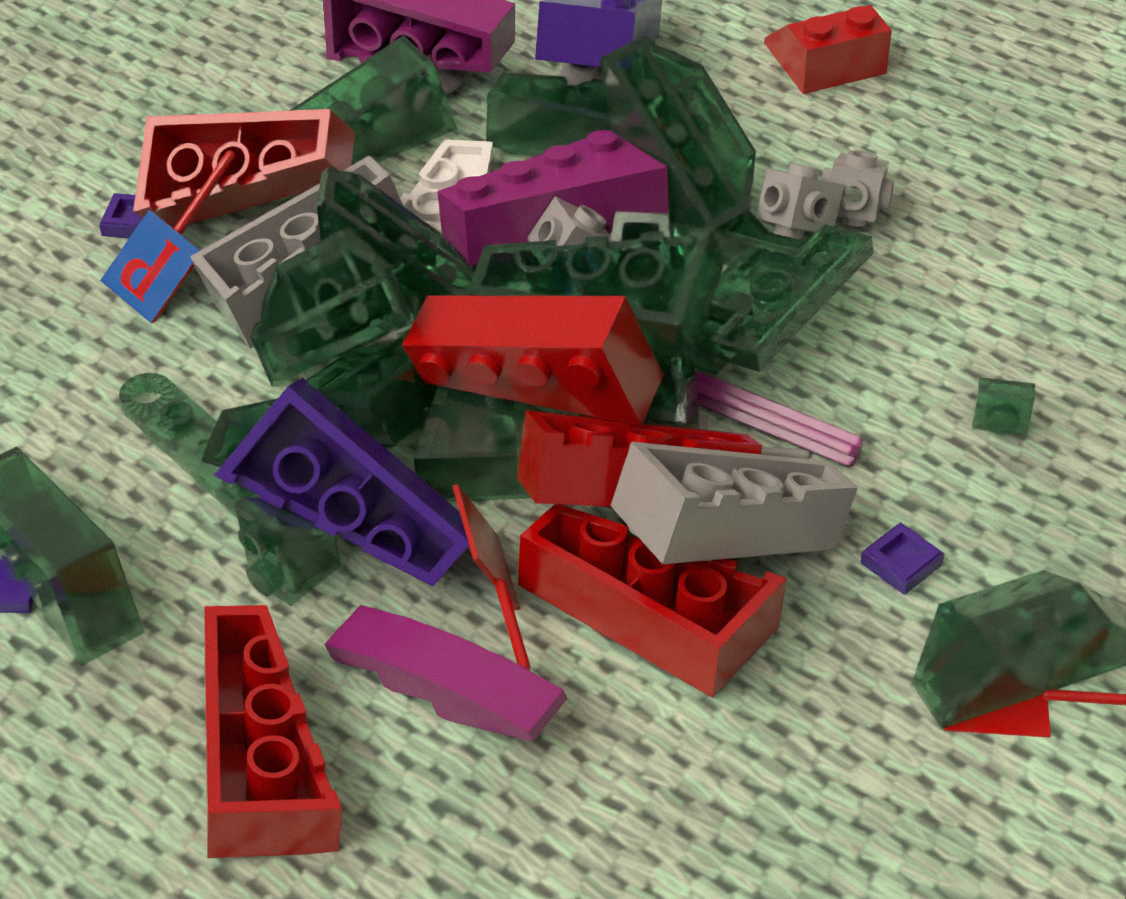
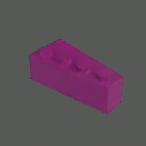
[323,0,515,72]
[437,130,669,266]

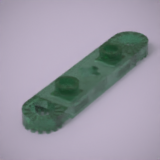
[119,373,308,544]

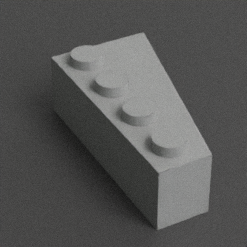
[190,156,411,349]
[611,442,858,564]

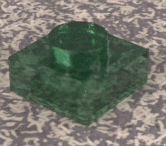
[972,377,1035,436]

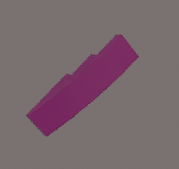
[324,605,567,742]

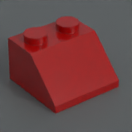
[764,5,892,94]

